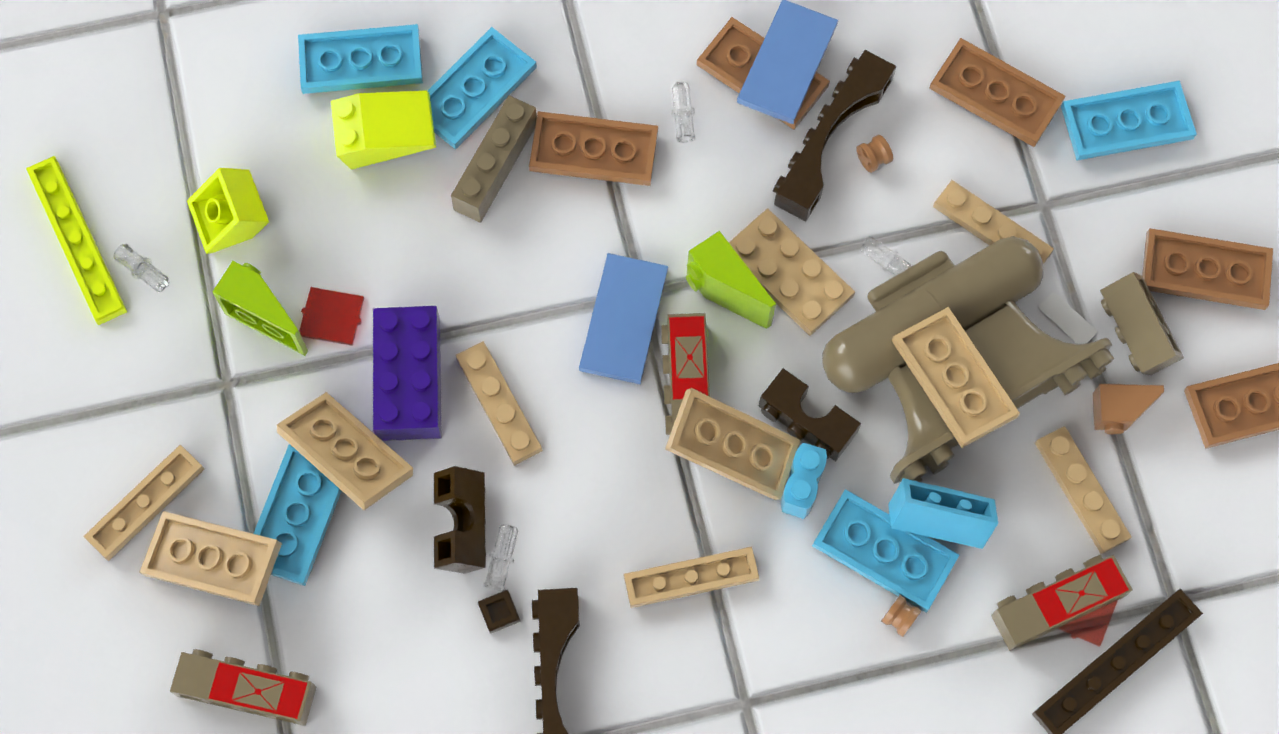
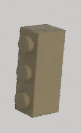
[1100,272,1184,376]

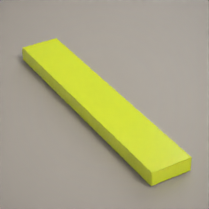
[26,156,127,325]

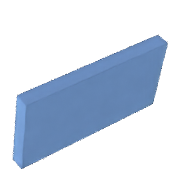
[737,0,838,124]
[579,253,668,385]

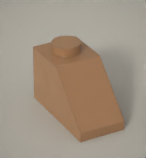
[1092,384,1164,435]

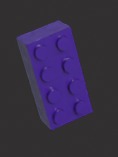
[373,306,442,441]

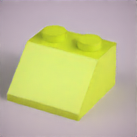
[187,168,269,254]

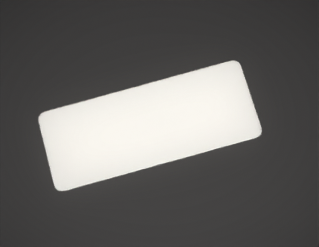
[1038,292,1097,344]

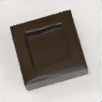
[478,589,521,634]

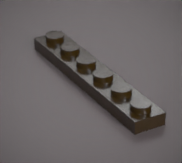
[1032,588,1203,734]

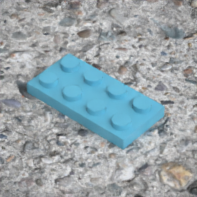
[298,24,423,94]
[428,27,537,150]
[1061,81,1197,160]
[253,444,342,586]
[812,489,959,613]

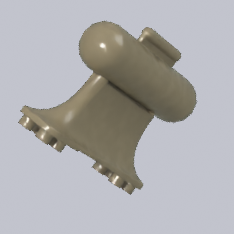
[822,236,1114,484]

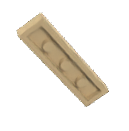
[933,180,1054,264]
[455,341,542,466]
[1035,426,1132,554]
[83,445,205,561]
[624,547,759,608]

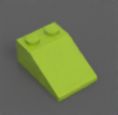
[686,231,776,329]
[212,261,308,356]

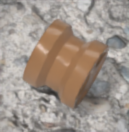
[856,135,894,173]
[881,595,922,637]

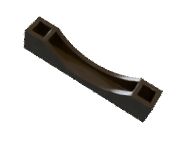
[773,50,897,222]
[532,588,580,734]

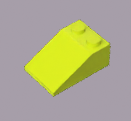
[331,90,436,170]

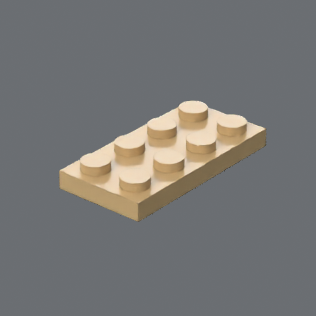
[729,208,855,336]
[892,307,1020,448]
[665,388,801,500]
[277,392,413,510]
[139,511,282,606]

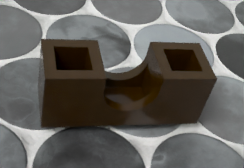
[758,368,861,462]
[434,466,486,574]

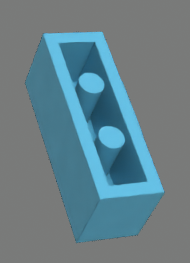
[888,478,998,549]

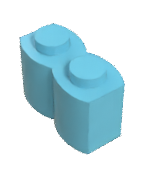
[781,443,827,519]

